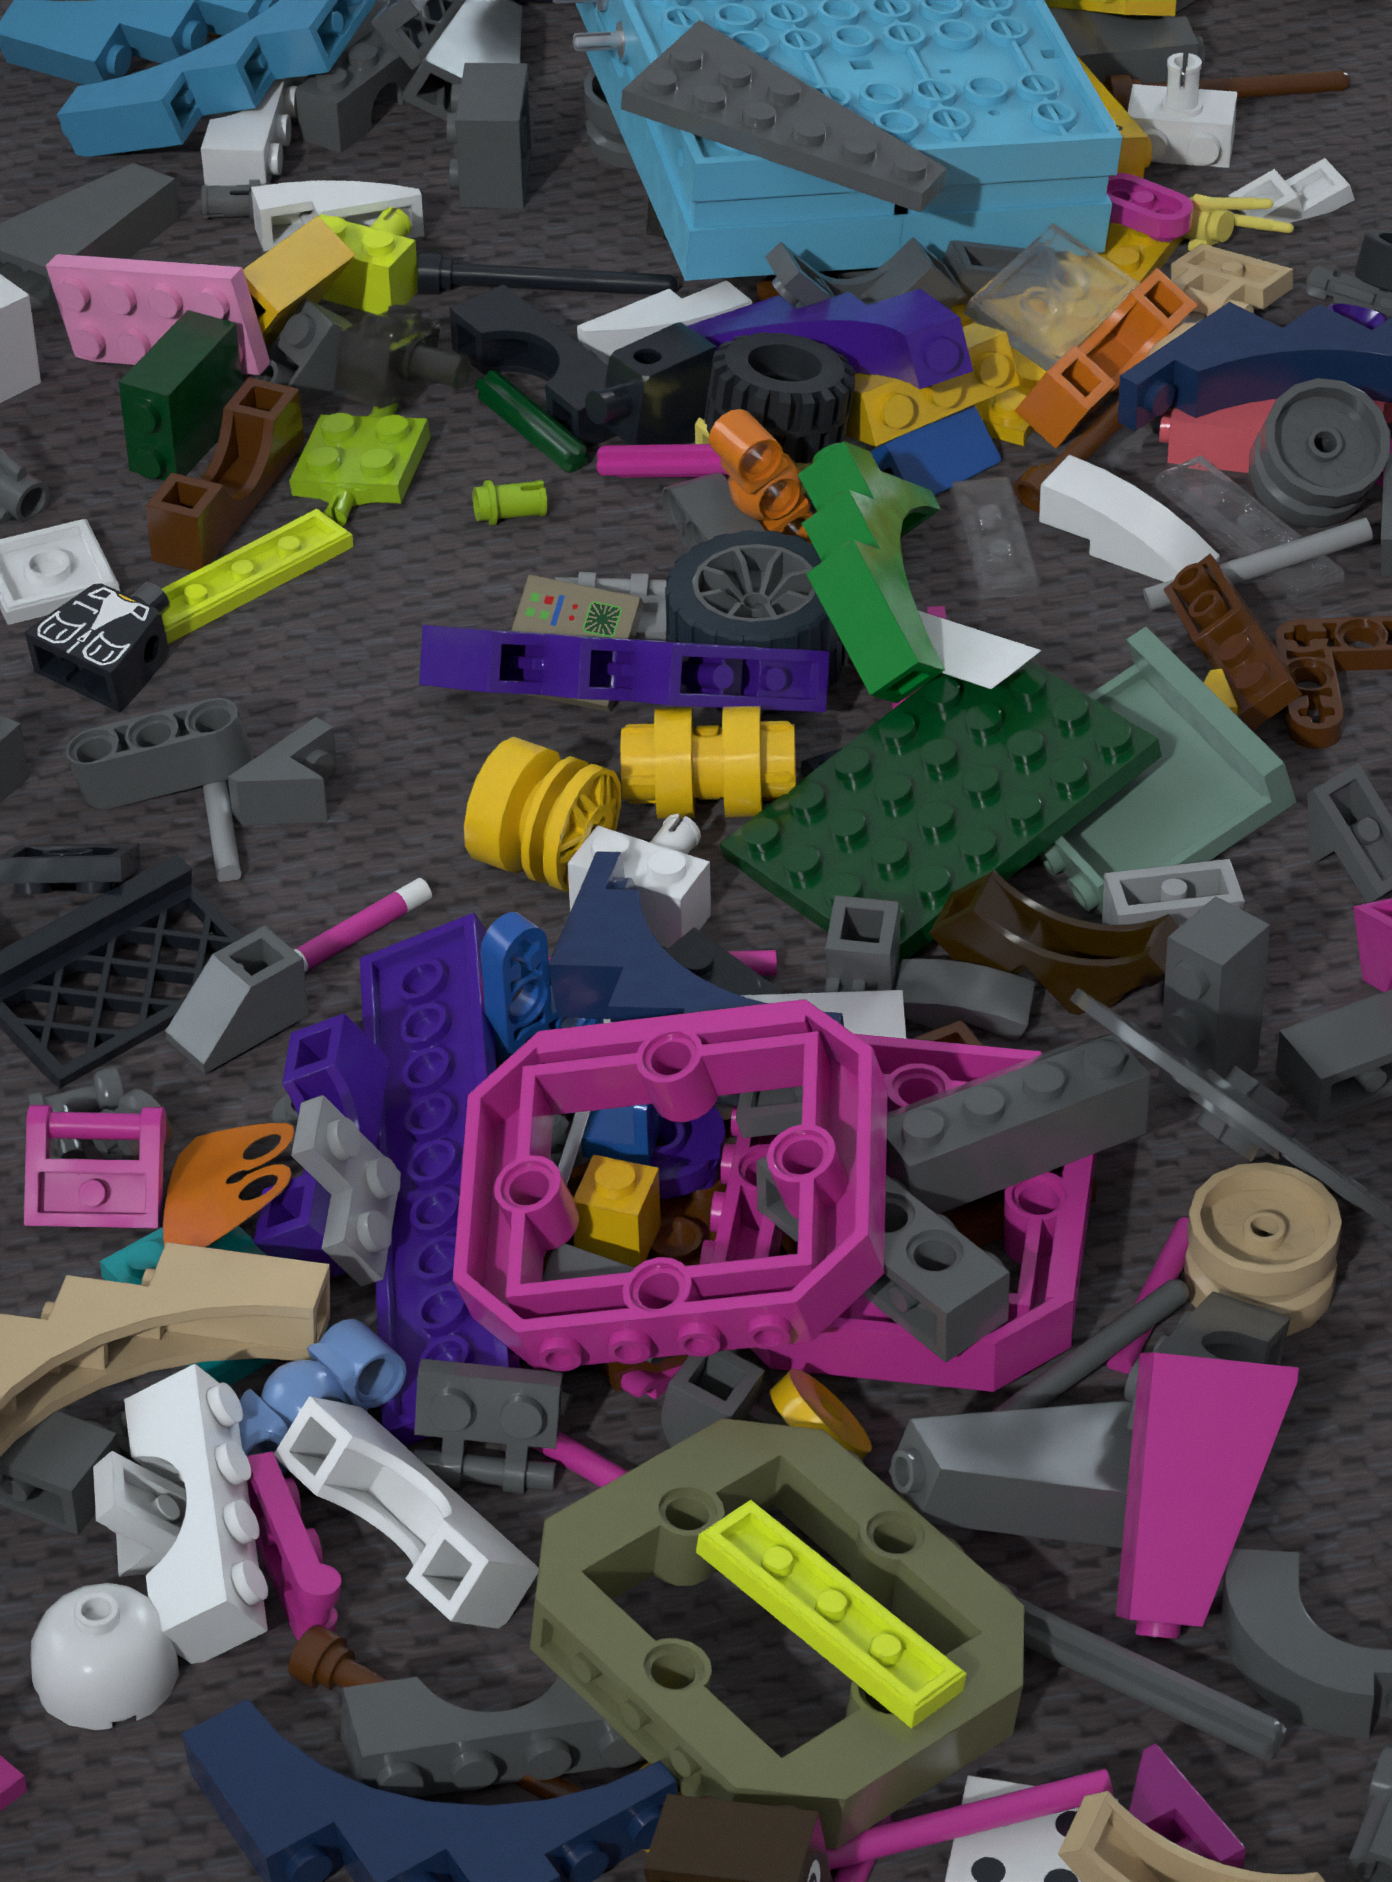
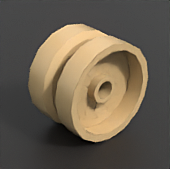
[1184,1162,1342,1336]

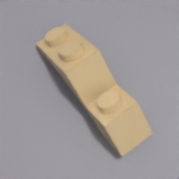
[1058,1791,1325,1882]

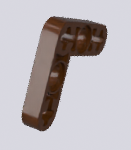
[1274,616,1392,749]

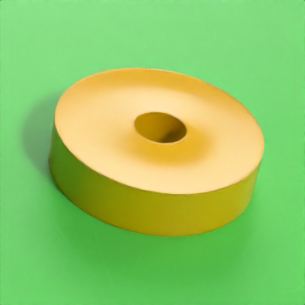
[770,1369,872,1460]

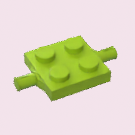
[289,396,431,527]

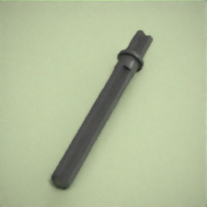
[1004,1583,1286,1761]

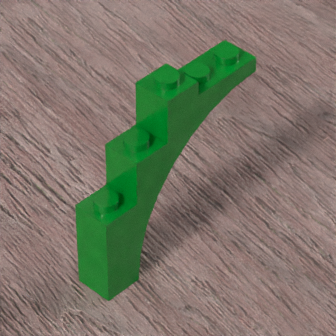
[798,441,945,703]

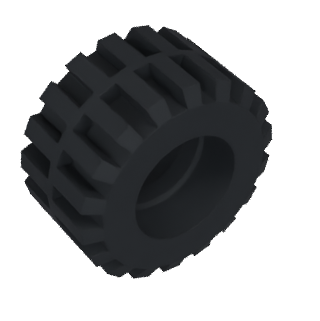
[704,332,855,464]

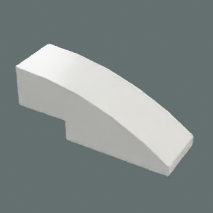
[251,180,424,251]
[577,280,752,366]
[1039,455,1220,582]

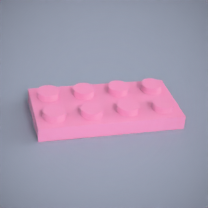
[46,254,270,375]

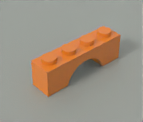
[1015,268,1198,449]

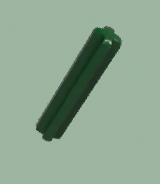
[475,371,590,473]

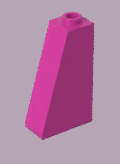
[1116,1352,1299,1639]

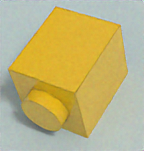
[573,1155,661,1268]

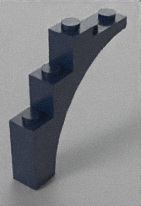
[181,1699,679,1882]

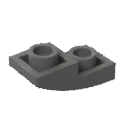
[893,959,1035,1042]

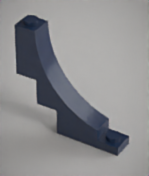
[1118,302,1392,431]
[548,851,844,1105]

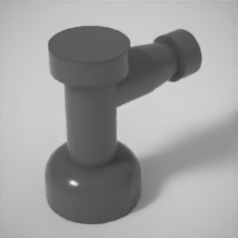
[27,1066,124,1159]

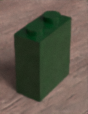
[119,310,242,481]

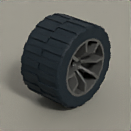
[665,530,845,714]

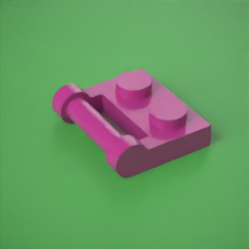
[24,1105,166,1228]

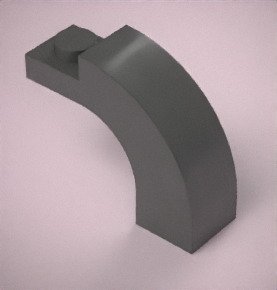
[765,237,965,310]
[1221,1548,1392,1740]

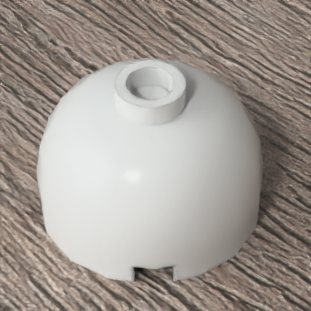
[30,1583,179,1730]

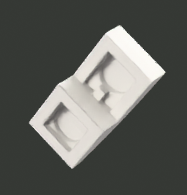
[1229,158,1355,230]

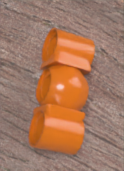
[709,409,814,545]

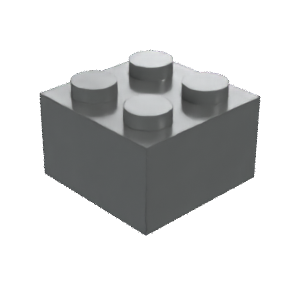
[447,63,532,208]

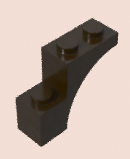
[929,870,1180,1015]

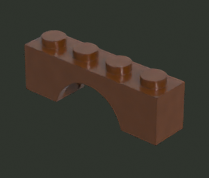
[145,377,304,571]

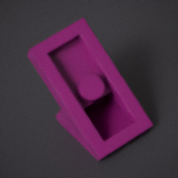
[1129,1743,1246,1869]

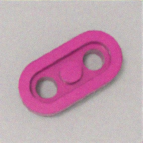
[1107,173,1193,242]

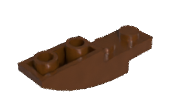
[1163,553,1302,731]

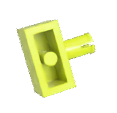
[319,207,418,319]

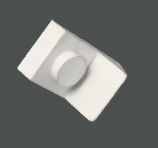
[93,1451,187,1577]

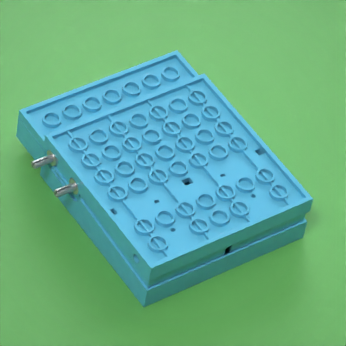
[553,0,1123,281]

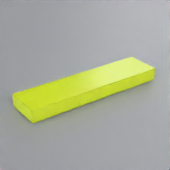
[162,509,353,644]
[696,1500,967,1729]

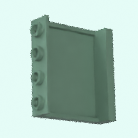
[1038,627,1296,913]

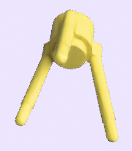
[1182,194,1294,251]

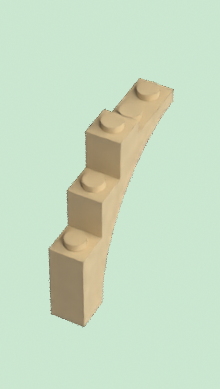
[0,1242,330,1457]

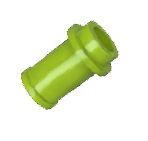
[472,479,547,526]

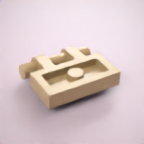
[1171,244,1293,316]

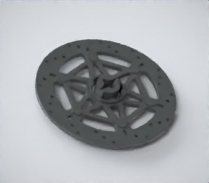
[1070,988,1392,1229]

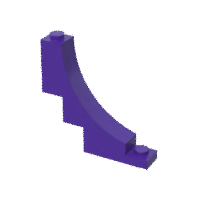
[687,288,973,389]
[419,625,830,712]

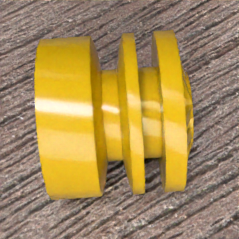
[464,737,621,892]

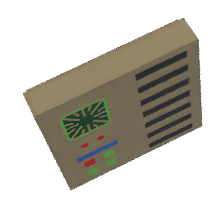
[511,575,645,712]

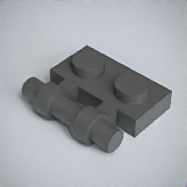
[414,1359,563,1495]

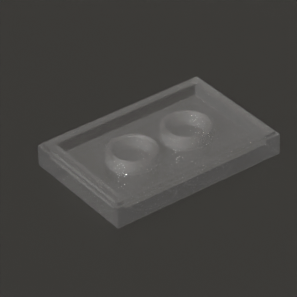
[964,224,1140,371]

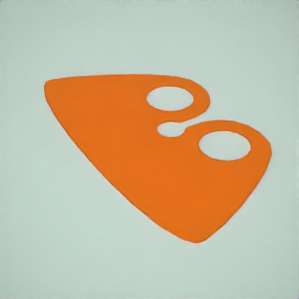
[163,1123,295,1247]

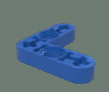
[481,912,604,1064]

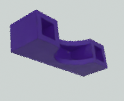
[254,1013,390,1278]

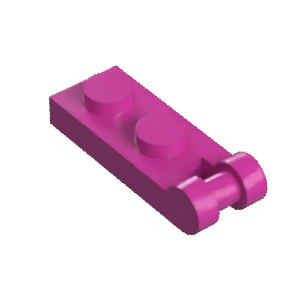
[247,1451,341,1641]

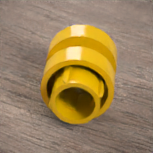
[621,706,796,819]

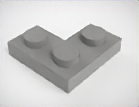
[291,1095,401,1287]

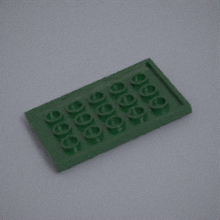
[719,660,1162,964]

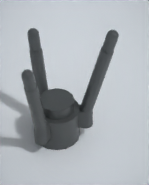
[0,448,50,525]

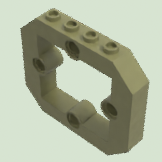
[530,1418,1024,1850]

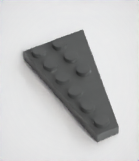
[621,20,947,212]

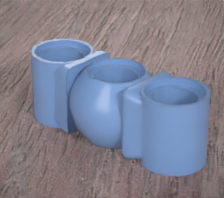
[239,1319,406,1476]

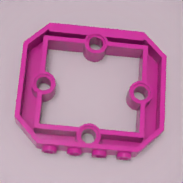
[453,999,888,1371]
[700,1034,1098,1392]

